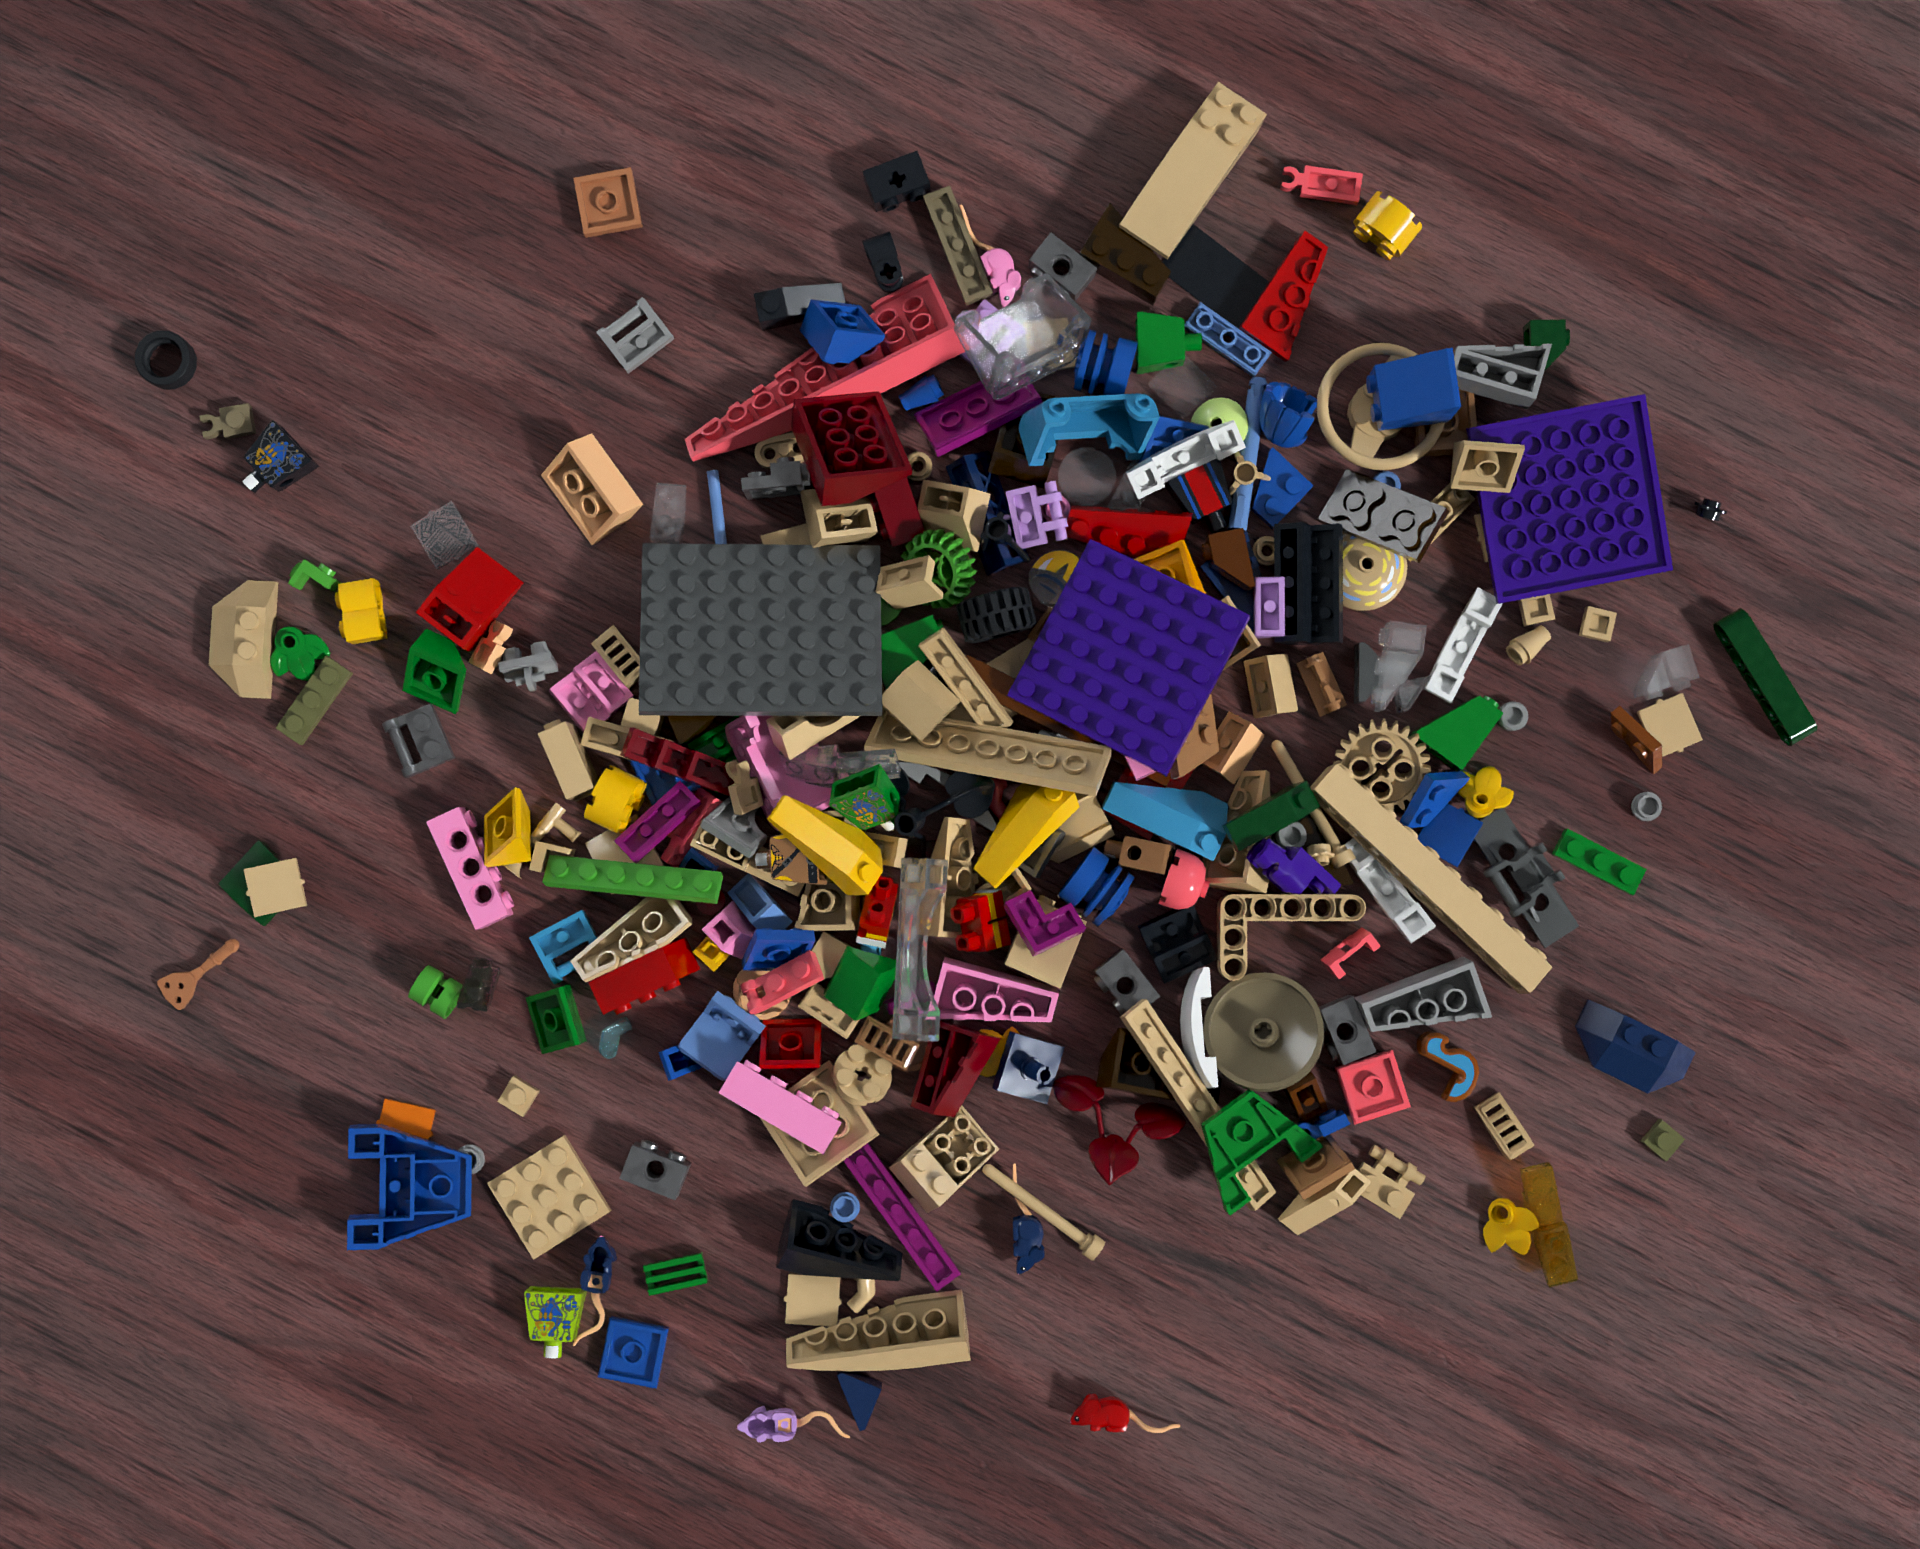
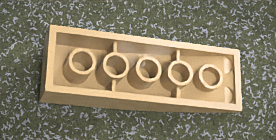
[1119,82,1267,259]

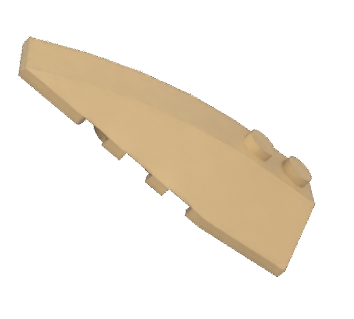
[786,1289,971,1371]

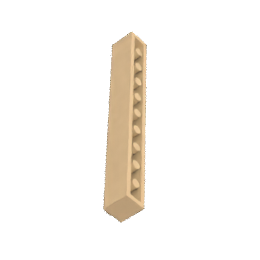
[1310,763,1552,994]

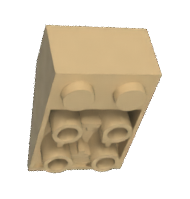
[889,1105,999,1213]

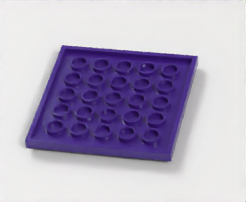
[1466,394,1673,604]
[1007,539,1250,777]

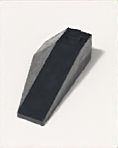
[776,1199,903,1281]

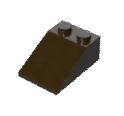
[988,391,1058,489]

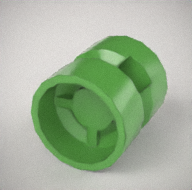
[408,965,465,1019]

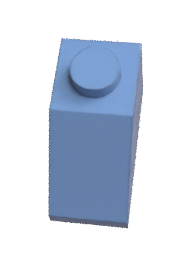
[727,873,793,930]

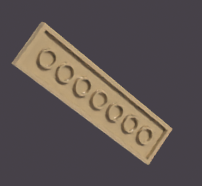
[864,707,1111,796]

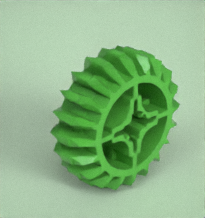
[901,529,977,609]

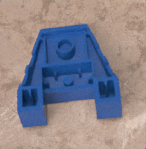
[347,1124,472,1250]

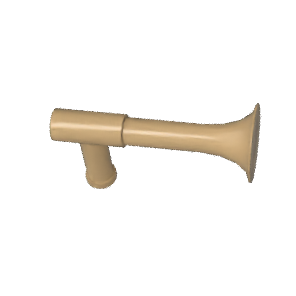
[503,803,581,879]

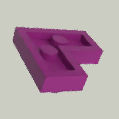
[1003,890,1086,957]

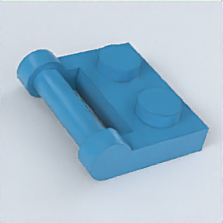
[529,910,598,984]

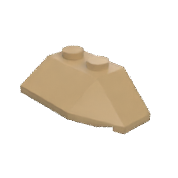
[209,580,278,699]

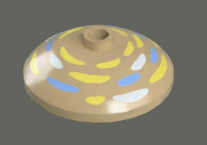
[1343,532,1407,611]

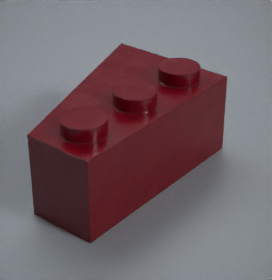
[869,477,924,547]
[910,1020,1001,1117]

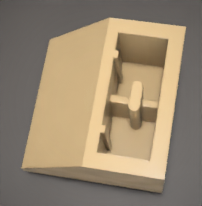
[917,480,991,552]
[800,489,878,548]

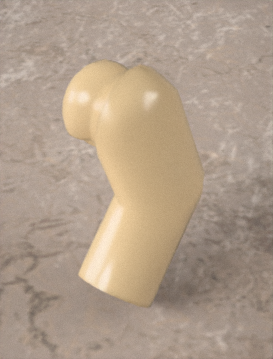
[847,1278,876,1313]

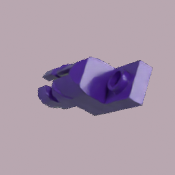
[1246,838,1341,894]

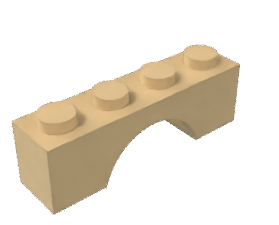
[766,683,885,760]

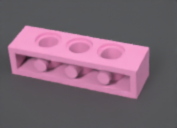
[426,807,514,930]

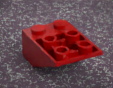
[415,547,524,652]

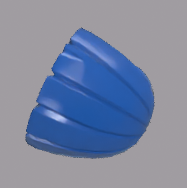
[1260,382,1317,448]

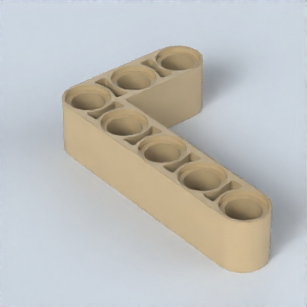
[1217,894,1366,981]

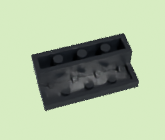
[1274,522,1343,645]

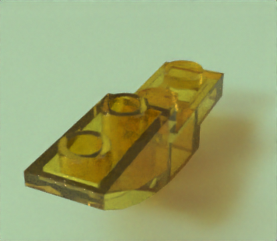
[1520,1162,1578,1288]

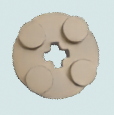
[831,1045,892,1106]

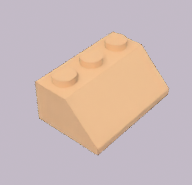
[541,433,643,545]

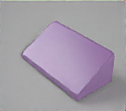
[1254,577,1285,638]

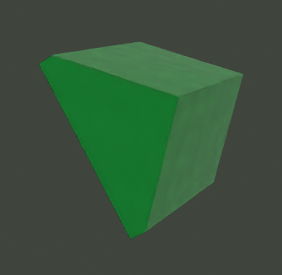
[823,946,902,1021]
[526,984,587,1054]

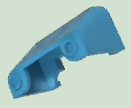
[1019,393,1160,466]

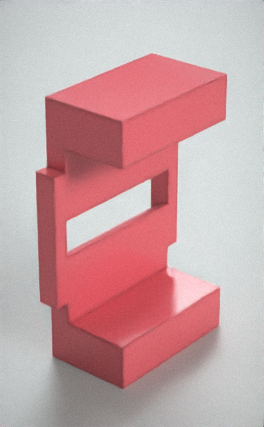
[1320,927,1381,979]

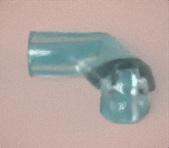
[599,1016,633,1059]

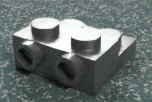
[741,457,810,500]

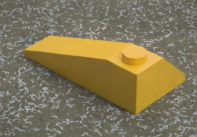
[974,783,1080,889]
[767,795,883,896]

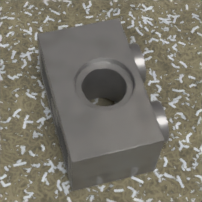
[1028,233,1097,303]
[1094,948,1160,1015]
[1319,995,1376,1065]
[619,1140,691,1200]

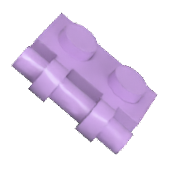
[1006,481,1068,549]

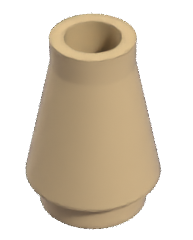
[1506,625,1551,666]

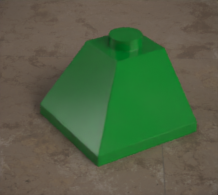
[402,629,467,714]

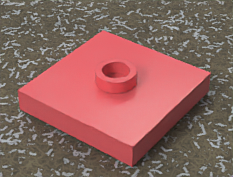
[1335,1049,1411,1125]

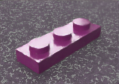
[614,781,702,863]

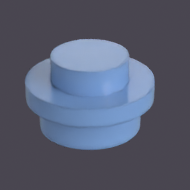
[830,1192,860,1222]

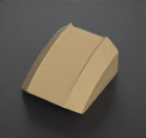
[1042,793,1115,864]

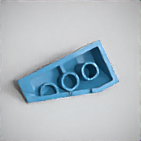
[1101,782,1228,861]

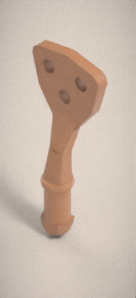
[157,939,239,1010]

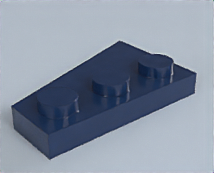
[1199,531,1262,634]

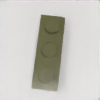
[276,656,353,745]

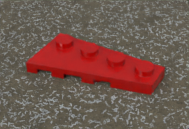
[1065,505,1193,558]

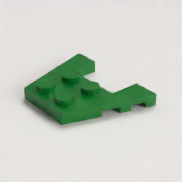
[1201,1089,1323,1216]

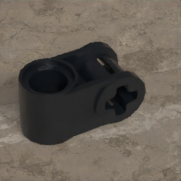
[862,231,903,293]

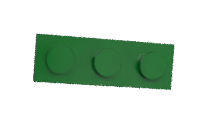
[1552,829,1647,896]

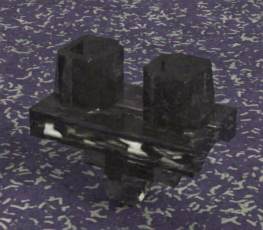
[457,957,500,1012]

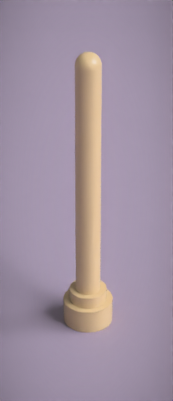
[1271,740,1356,870]
[982,1164,1105,1261]

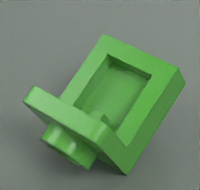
[288,559,342,592]

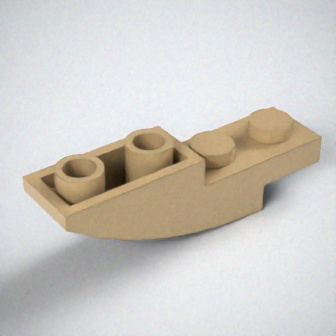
[690,819,806,897]

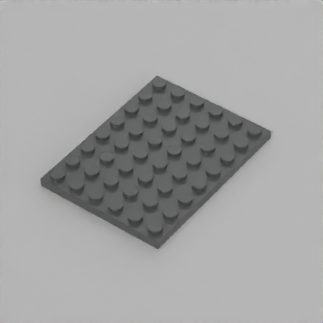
[639,543,882,716]

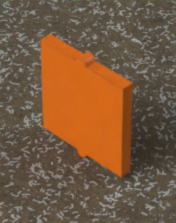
[376,1098,436,1140]

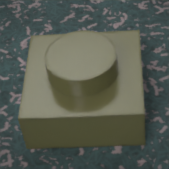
[1640,1119,1685,1162]

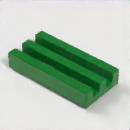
[643,1252,708,1296]

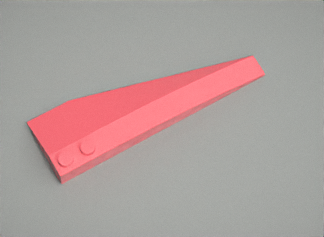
[684,274,968,462]

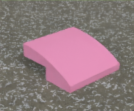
[549,651,634,733]

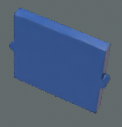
[1417,804,1483,868]

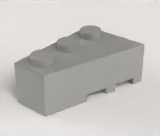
[1453,344,1552,409]

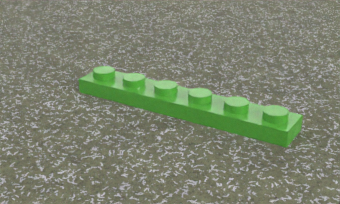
[542,855,723,904]

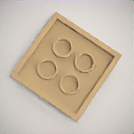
[760,1060,880,1187]
[487,1135,611,1260]

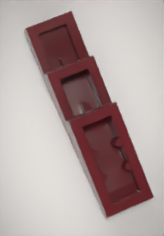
[620,727,734,797]

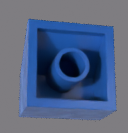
[800,299,886,364]

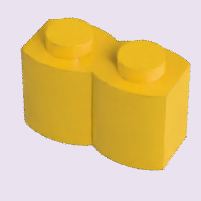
[335,578,387,644]

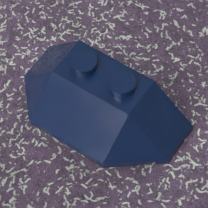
[1575,1000,1696,1094]

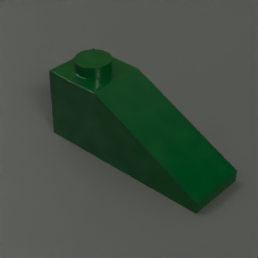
[1222,780,1320,852]

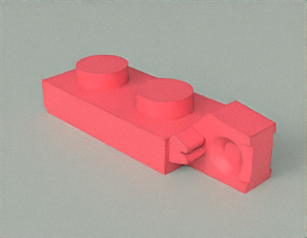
[660,787,723,867]

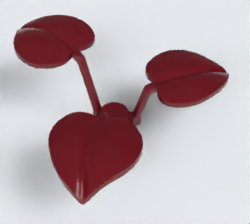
[1053,1075,1186,1185]

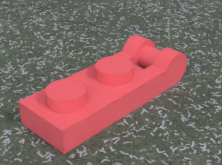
[740,950,824,1014]

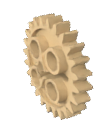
[1333,718,1431,811]

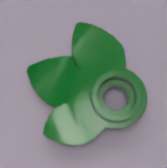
[270,626,331,681]

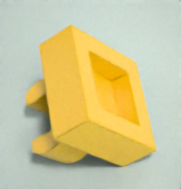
[693,936,730,972]

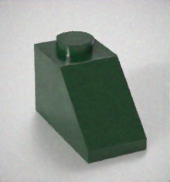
[1523,319,1570,371]

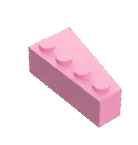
[928,957,1059,1022]
[719,1060,842,1155]

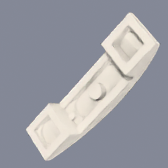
[1126,420,1246,500]
[1424,587,1503,703]
[1345,838,1436,944]
[1180,967,1218,1089]

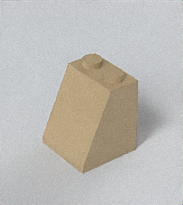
[1003,895,1087,989]

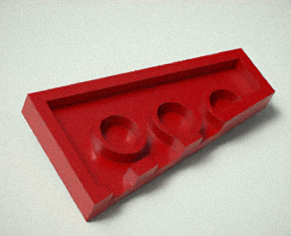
[1238,230,1328,362]

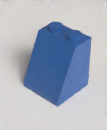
[1366,348,1461,431]

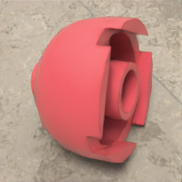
[1158,848,1210,910]

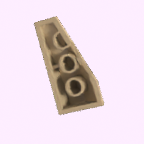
[913,817,979,938]

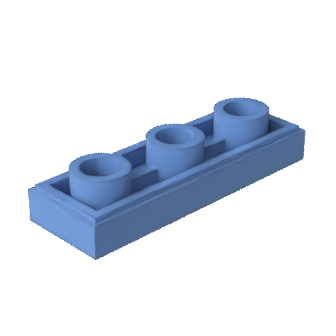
[1185,302,1272,377]

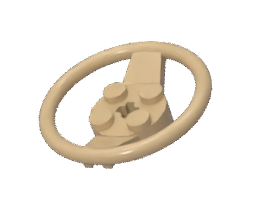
[1317,343,1445,470]

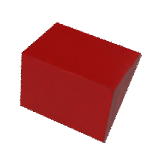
[759,1018,822,1069]

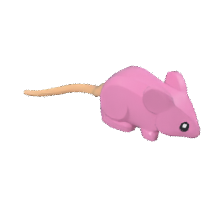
[959,204,1021,307]

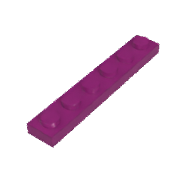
[843,1143,961,1292]

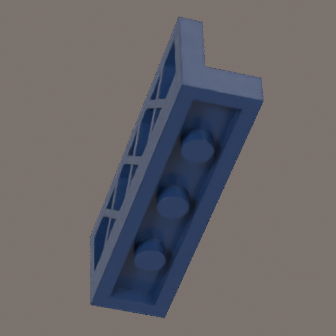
[946,451,1028,575]

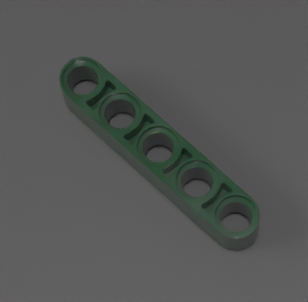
[1713,608,1817,746]

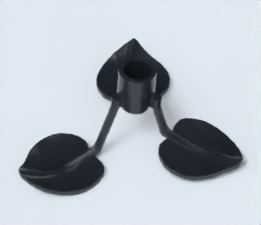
[859,763,995,891]

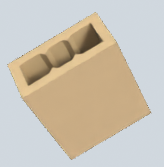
[538,719,599,802]

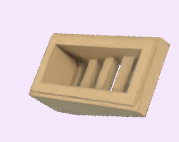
[591,625,640,688]
[1473,1092,1534,1160]

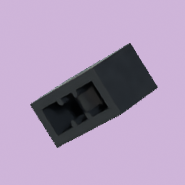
[863,151,930,212]

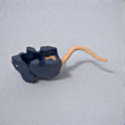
[1012,1163,1045,1274]
[573,1236,617,1346]

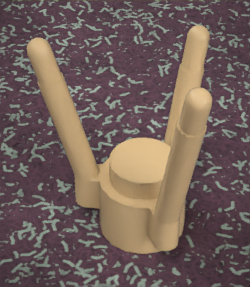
[1229,451,1271,496]

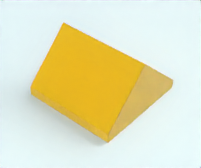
[484,787,531,867]

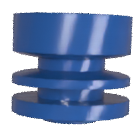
[1073,329,1138,395]
[1057,847,1135,927]

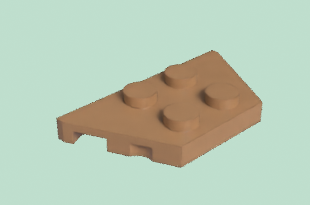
[1170,694,1220,779]

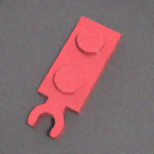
[1280,165,1363,205]

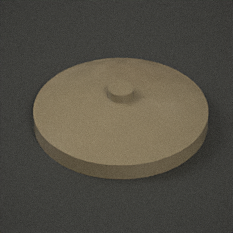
[1203,972,1324,1092]

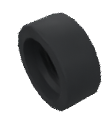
[135,331,197,389]

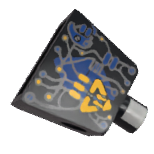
[242,420,319,493]

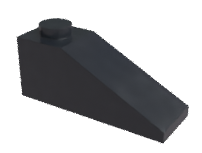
[754,283,846,331]

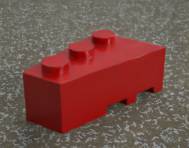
[588,937,701,1015]

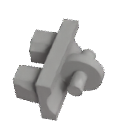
[498,641,558,692]

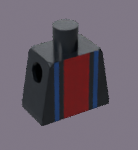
[1165,458,1232,534]

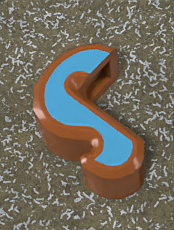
[1416,1031,1480,1102]

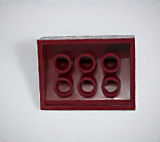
[791,391,913,506]

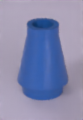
[898,374,944,411]

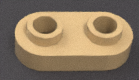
[754,432,804,469]

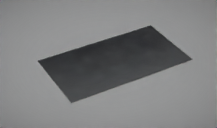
[1162,224,1269,328]

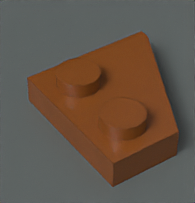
[1611,706,1662,775]

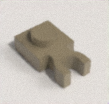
[199,403,256,440]

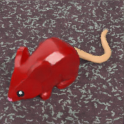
[1070,1393,1180,1433]

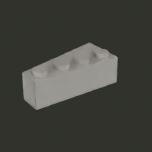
[1354,956,1492,1032]

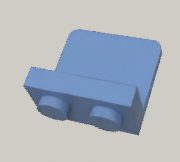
[678,991,766,1081]

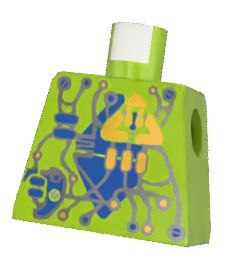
[524,1286,586,1358]

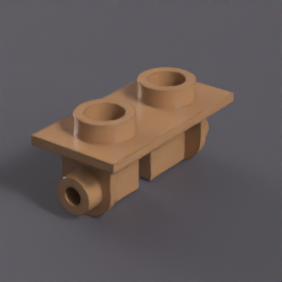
[1296,652,1347,717]

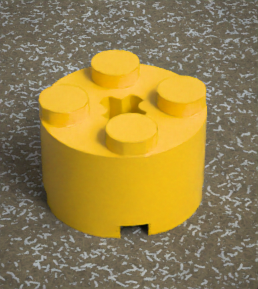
[1353,191,1422,260]
[584,765,647,834]

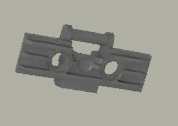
[1474,808,1579,948]

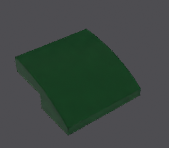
[218,840,281,926]

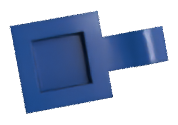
[1296,1108,1350,1139]

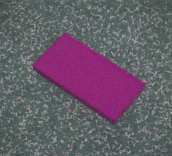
[914,362,1042,457]

